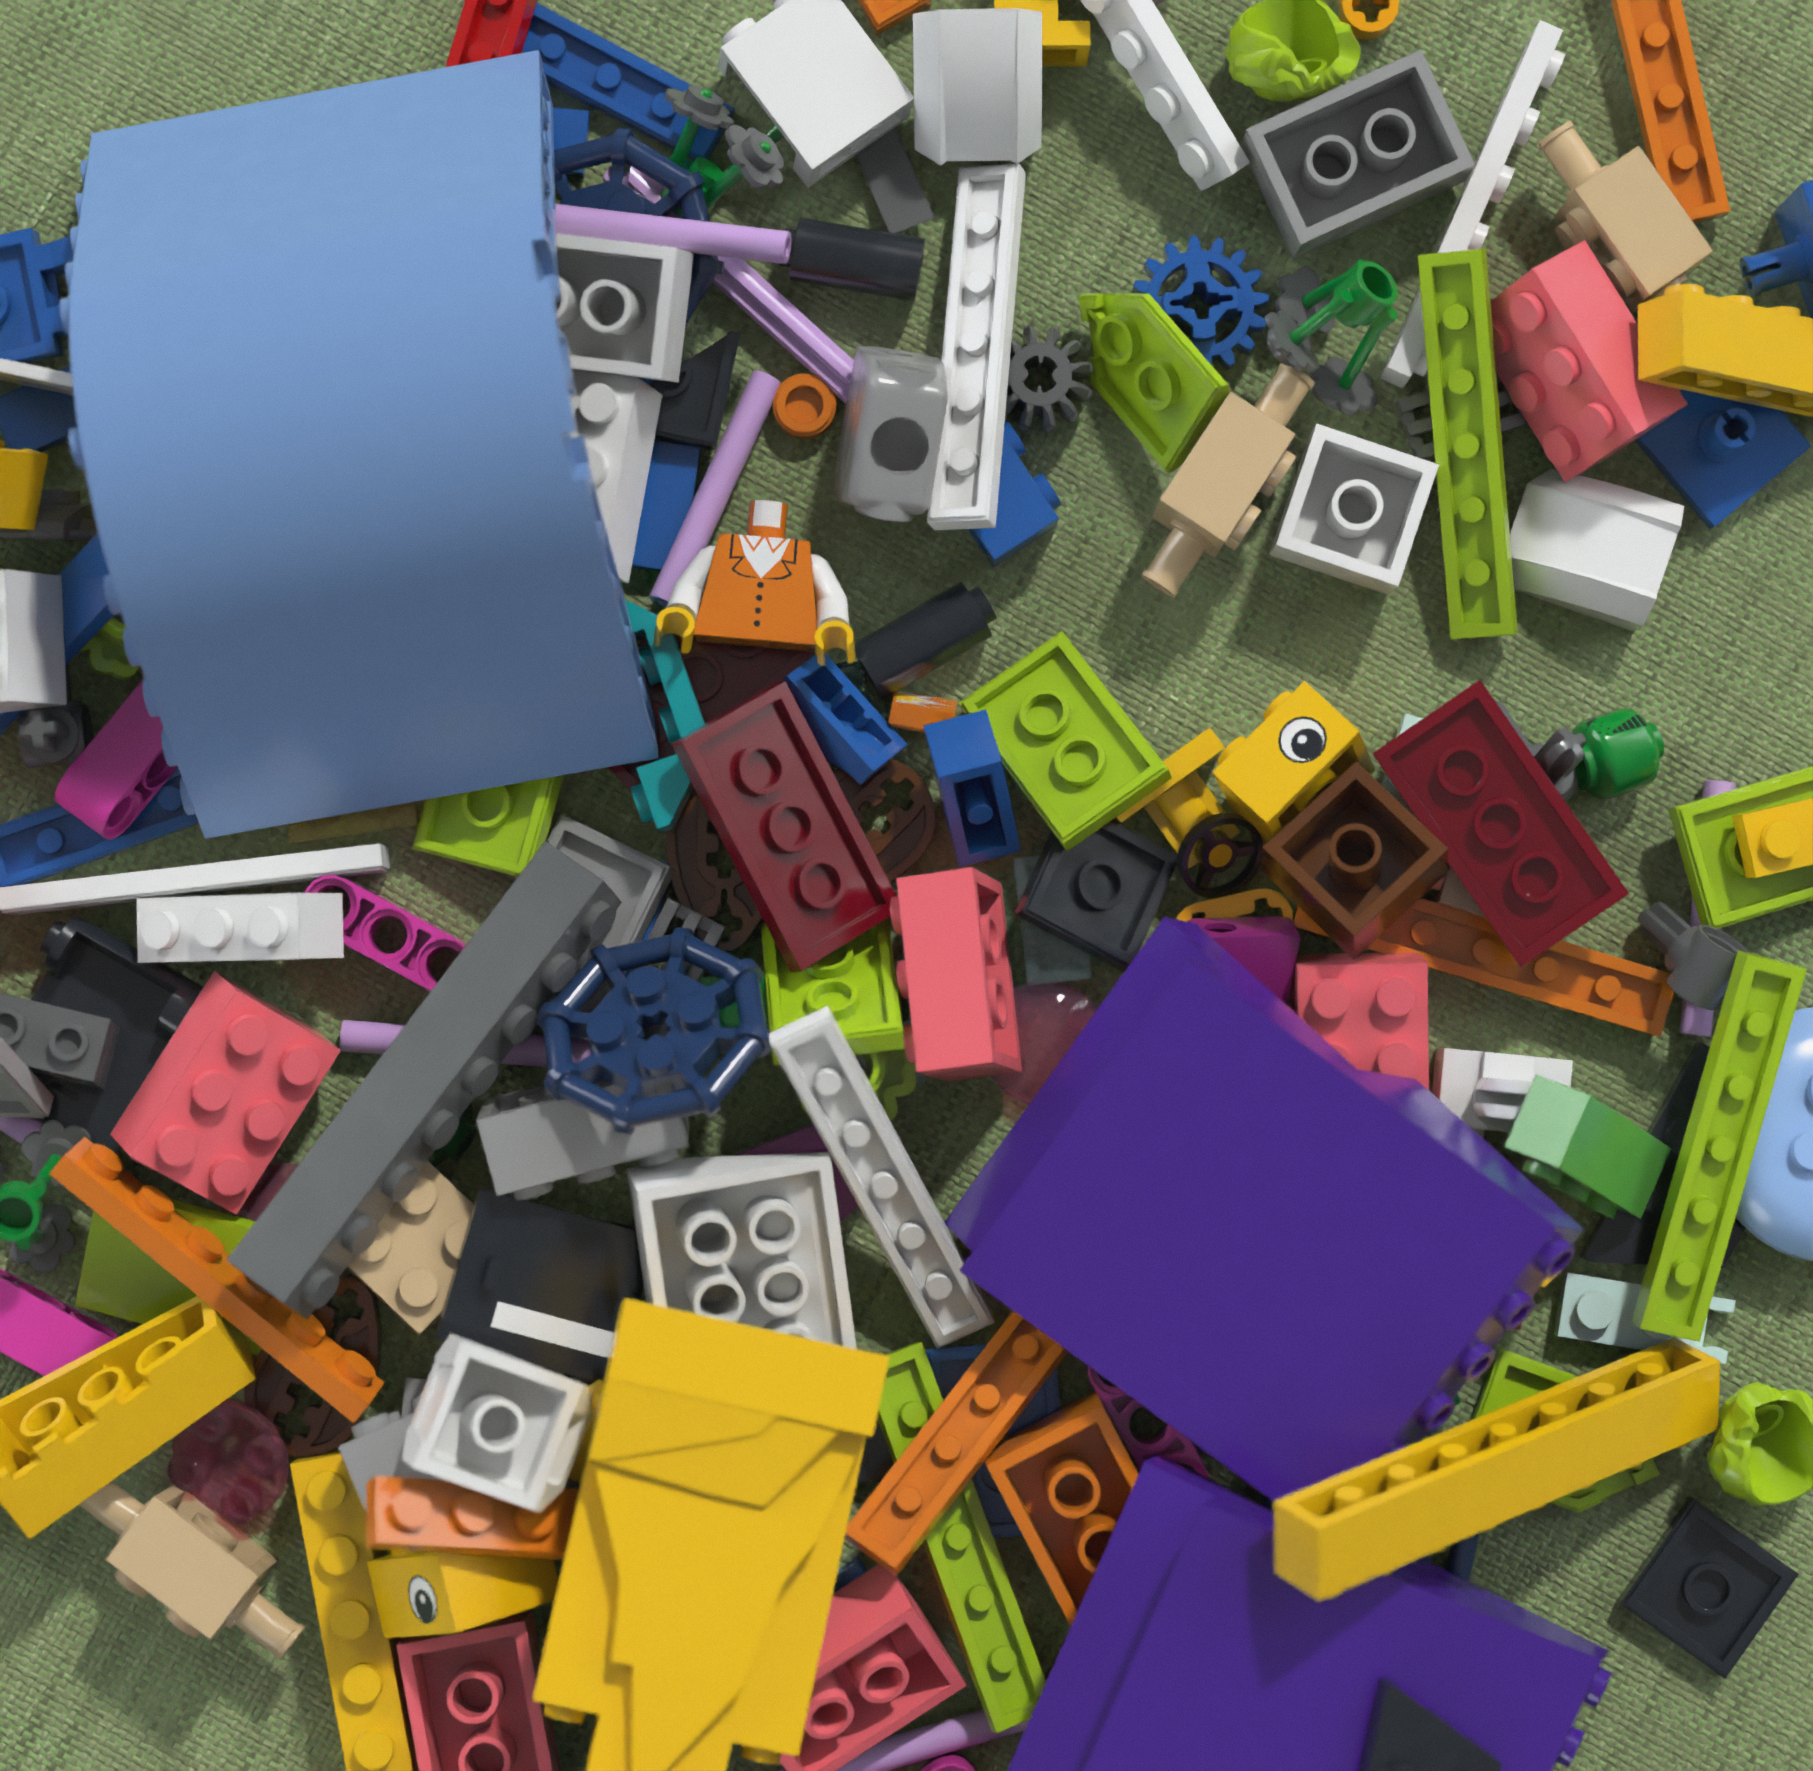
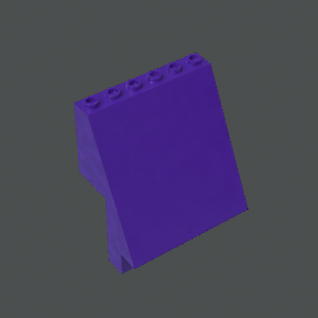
[944,917,1584,1501]
[1007,1455,1612,1771]

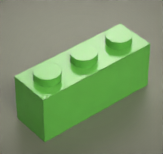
[1504,1075,1671,1220]

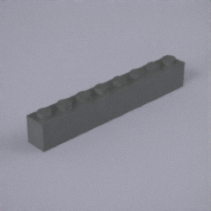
[227,841,622,1319]

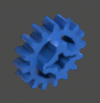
[1132,235,1269,371]

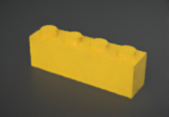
[1638,284,1813,417]

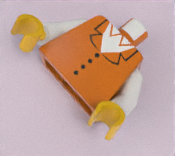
[653,500,855,665]

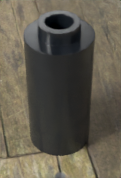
[779,217,925,302]
[854,581,997,700]

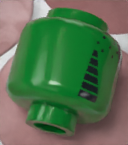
[1572,708,1664,799]

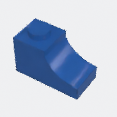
[781,654,908,785]

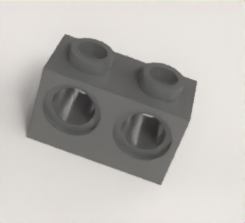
[0,993,121,1090]

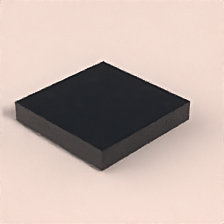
[1014,820,1177,972]
[1616,1497,1799,1679]

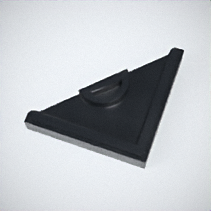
[648,331,740,450]

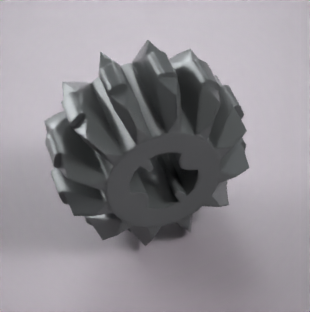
[1005,325,1093,434]

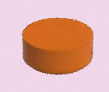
[773,373,836,440]

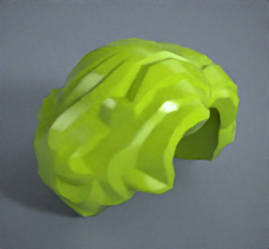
[1224,0,1361,102]
[1707,1382,1813,1506]

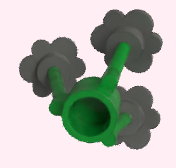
[0,1120,91,1273]

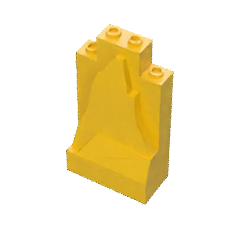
[533,1299,890,1771]

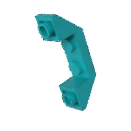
[625,600,705,834]

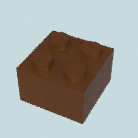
[1262,761,1449,960]

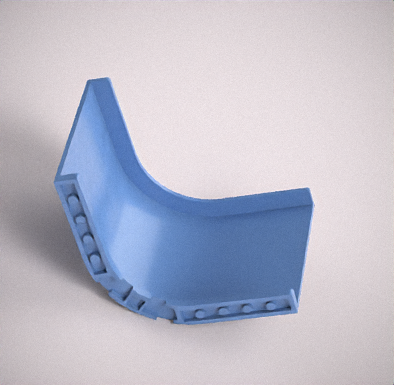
[60,50,658,839]

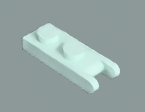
[1554,1272,1736,1364]

